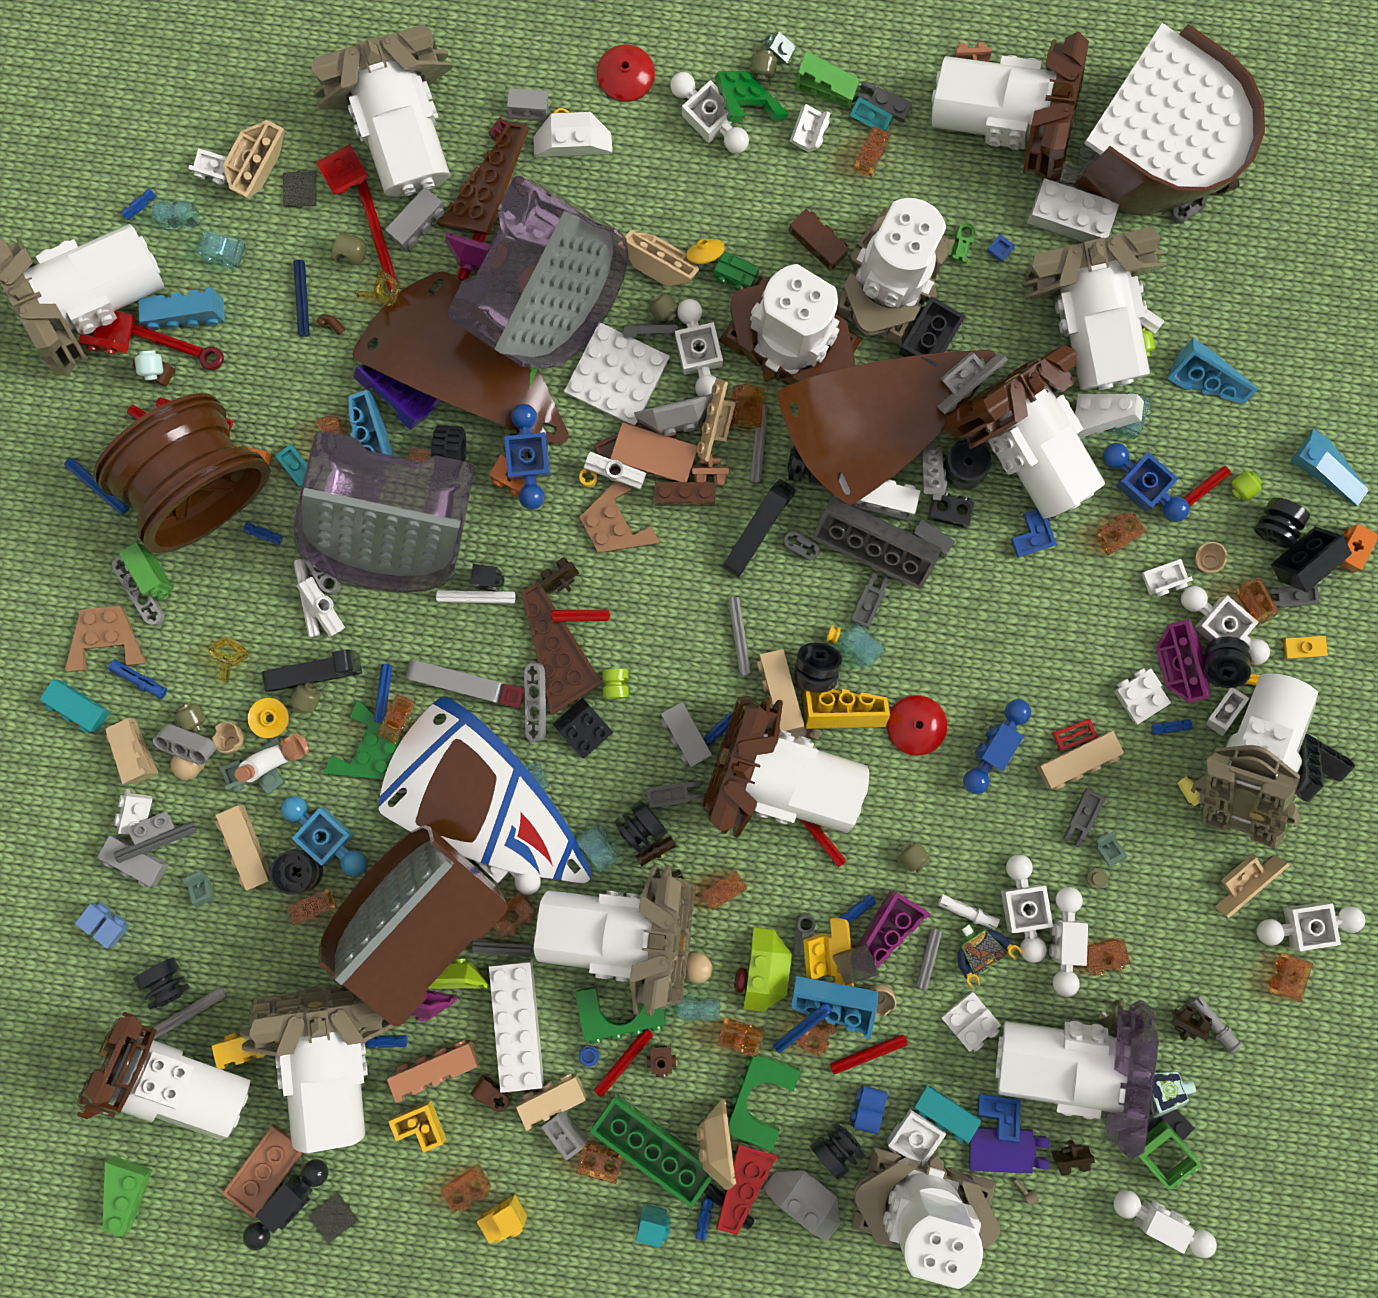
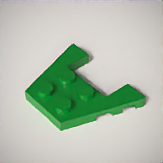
[715,71,789,122]
[324,701,402,779]

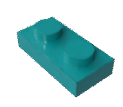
[850,97,894,134]
[275,444,317,488]

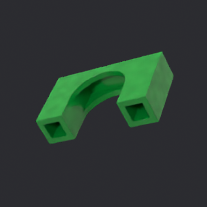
[575,979,666,1044]
[727,1051,801,1151]

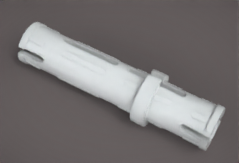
[937,894,1000,931]

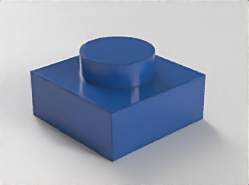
[986,234,1015,263]

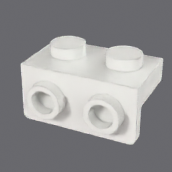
[789,104,830,153]
[188,148,228,185]
[1141,559,1193,597]
[114,789,152,835]

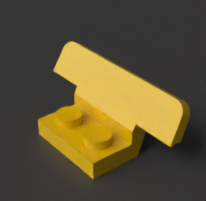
[803,917,854,987]

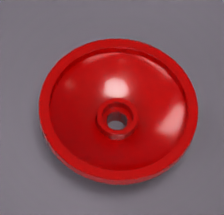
[597,44,655,102]
[887,695,947,756]

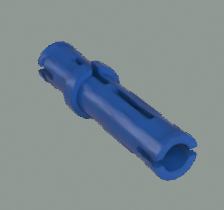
[108,659,167,700]

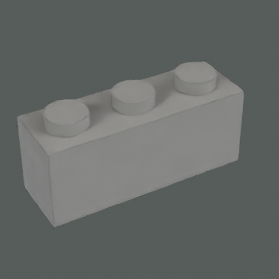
[385,188,445,251]
[660,702,712,767]
[97,835,169,888]

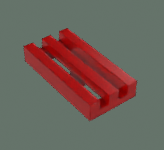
[1051,718,1098,752]

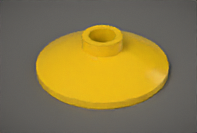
[686,239,725,264]
[248,698,289,738]

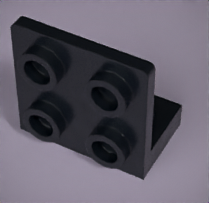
[553,697,613,758]

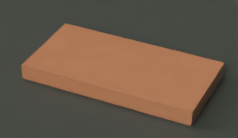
[610,422,697,482]
[222,1124,303,1219]

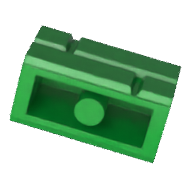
[714,251,760,291]

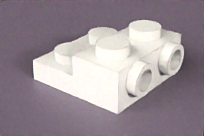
[1113,668,1171,725]
[941,991,1001,1052]
[887,1109,946,1166]

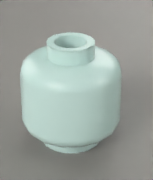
[134,350,164,380]

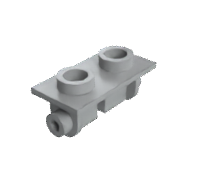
[127,811,175,845]

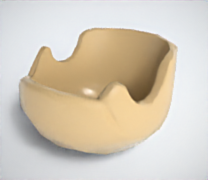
[1195,542,1227,574]
[212,722,244,754]
[171,755,205,781]
[685,952,713,985]
[869,984,897,1016]

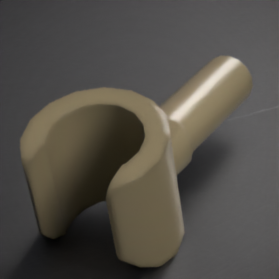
[1013,1178,1039,1204]

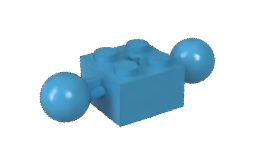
[281,796,367,877]

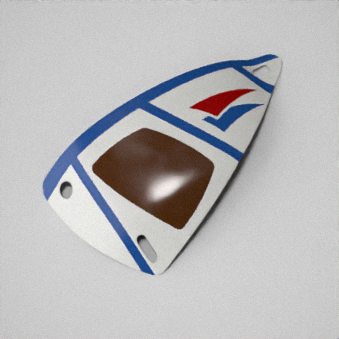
[379,697,592,883]

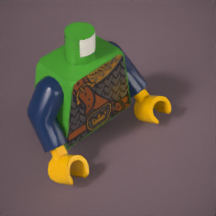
[957,923,1022,989]

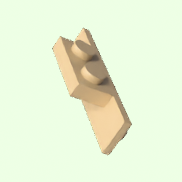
[697,378,736,461]
[1215,854,1290,918]

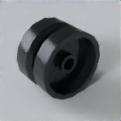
[943,439,992,490]
[1204,636,1251,688]
[794,642,842,693]

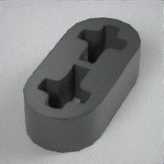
[1171,196,1207,224]
[784,532,819,560]

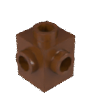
[647,1045,676,1077]

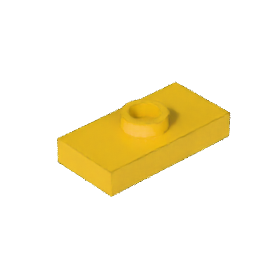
[1283,636,1328,659]

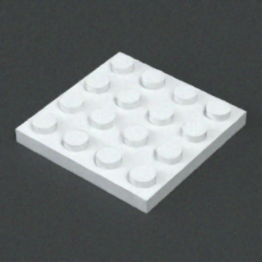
[564,322,670,426]

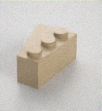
[105,718,159,784]
[516,1073,587,1131]

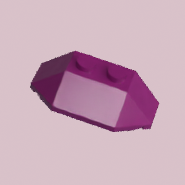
[445,232,524,278]
[1156,619,1210,703]
[411,990,458,1021]

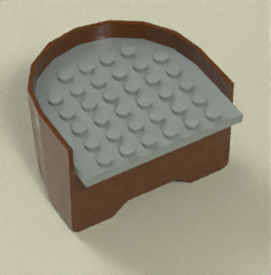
[318,825,508,1026]

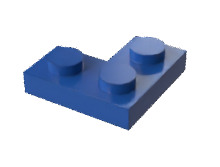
[1011,509,1057,558]
[977,1094,1021,1144]

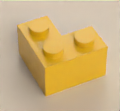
[388,1100,446,1153]
[477,1194,527,1244]

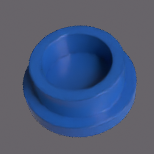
[579,1045,599,1067]

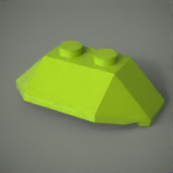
[743,927,792,1012]
[428,957,491,989]

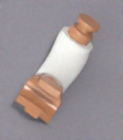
[235,733,309,782]

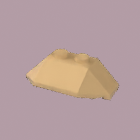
[223,120,285,199]
[621,230,699,287]
[697,1099,736,1190]

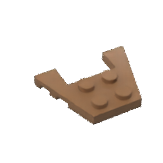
[580,481,660,553]
[65,606,147,672]

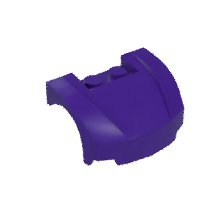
[353,365,441,430]

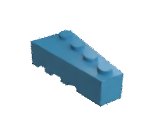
[139,287,225,330]
[348,390,398,482]
[791,976,878,1039]

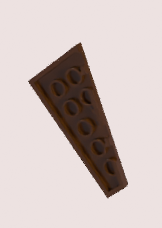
[436,122,529,236]
[521,582,603,715]

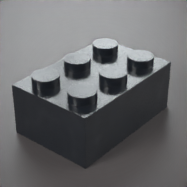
[898,296,966,366]
[1270,526,1352,592]

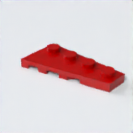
[716,1144,778,1235]

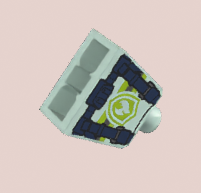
[1141,1072,1196,1118]

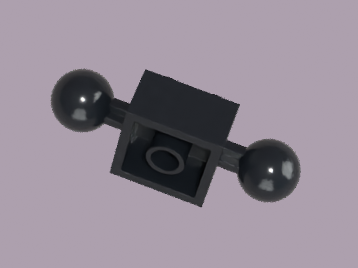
[243,1159,329,1250]

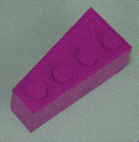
[851,890,930,974]

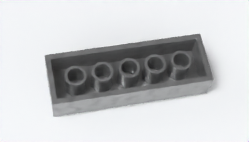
[812,497,942,590]

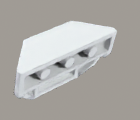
[533,112,612,157]

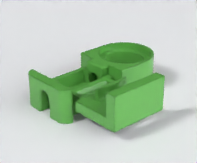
[948,223,976,264]

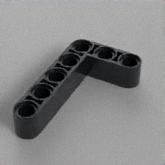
[722,479,797,578]
[261,649,362,692]
[1295,734,1355,802]

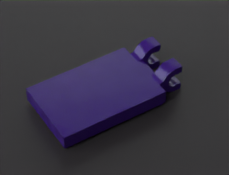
[969,1127,1049,1174]

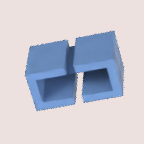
[75,902,129,948]

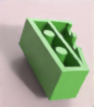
[795,51,860,109]
[102,1156,152,1237]

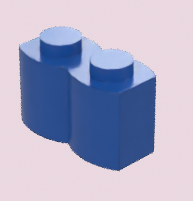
[850,1085,888,1135]

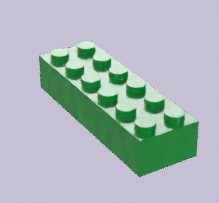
[590,1093,713,1209]

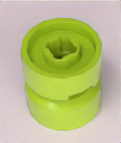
[602,669,629,699]

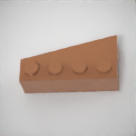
[387,1040,480,1103]

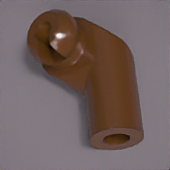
[317,314,346,336]

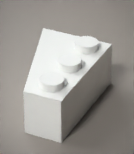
[1075,394,1144,439]

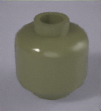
[750,50,777,81]
[650,293,678,323]
[290,683,321,714]
[174,702,206,733]
[899,842,929,873]

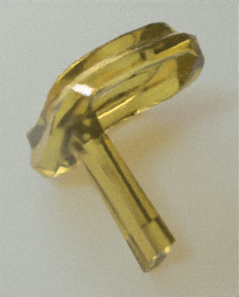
[355,271,399,307]
[208,637,249,683]

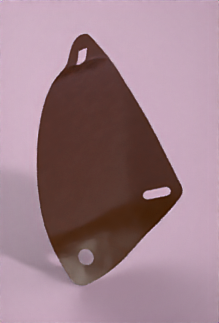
[352,271,569,444]
[778,350,996,505]

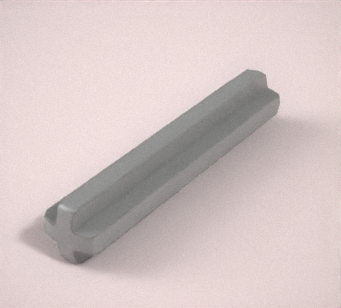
[916,929,942,990]

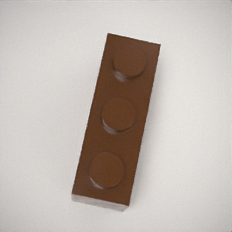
[788,209,849,271]
[655,482,715,506]

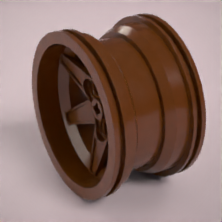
[93,393,270,554]

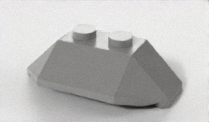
[634,393,713,436]
[762,1170,840,1242]

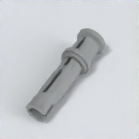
[1190,995,1243,1055]

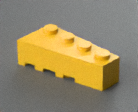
[801,689,890,729]
[211,1032,280,1070]

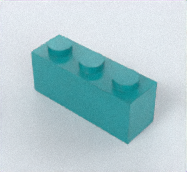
[39,679,111,733]
[914,1084,982,1143]
[636,1203,670,1248]

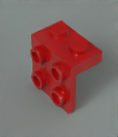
[316,144,368,195]
[78,311,134,355]

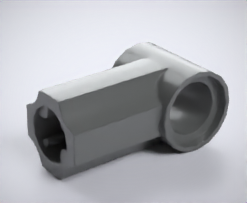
[794,912,816,955]

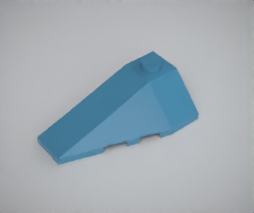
[1167,338,1258,404]
[1290,429,1368,506]

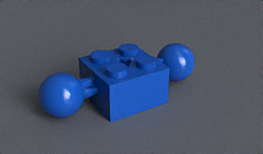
[504,404,551,510]
[1103,443,1190,522]
[963,699,1031,794]

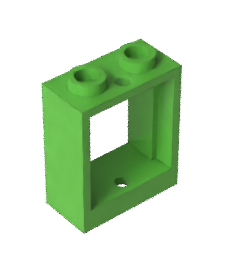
[119,542,174,599]
[1132,1120,1202,1190]

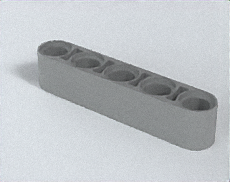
[405,659,504,704]

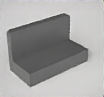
[912,519,955,559]

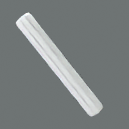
[294,559,320,637]
[436,590,516,604]

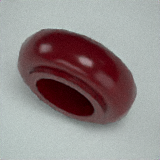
[199,346,224,371]
[734,968,747,993]

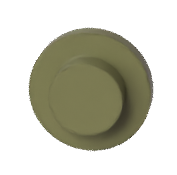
[1087,868,1108,889]

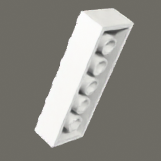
[489,960,544,1093]

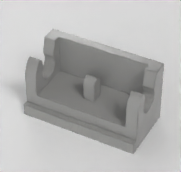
[507,88,549,121]
[541,1111,587,1161]

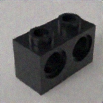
[927,492,974,528]
[470,564,504,591]

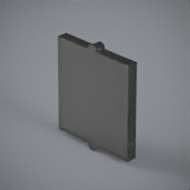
[283,170,317,208]
[833,944,879,985]
[308,1193,358,1244]

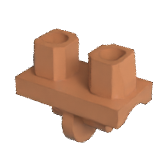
[955,42,992,62]
[692,452,729,484]

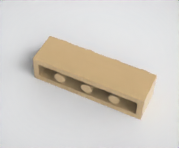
[757,649,804,733]
[1036,731,1124,790]
[216,805,271,891]

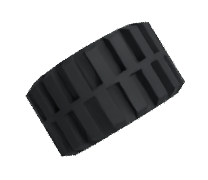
[431,425,466,477]

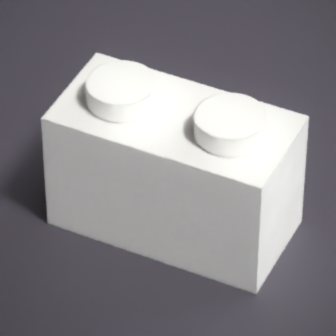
[1206,688,1250,736]

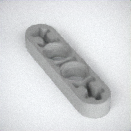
[112,557,164,625]
[524,663,546,742]

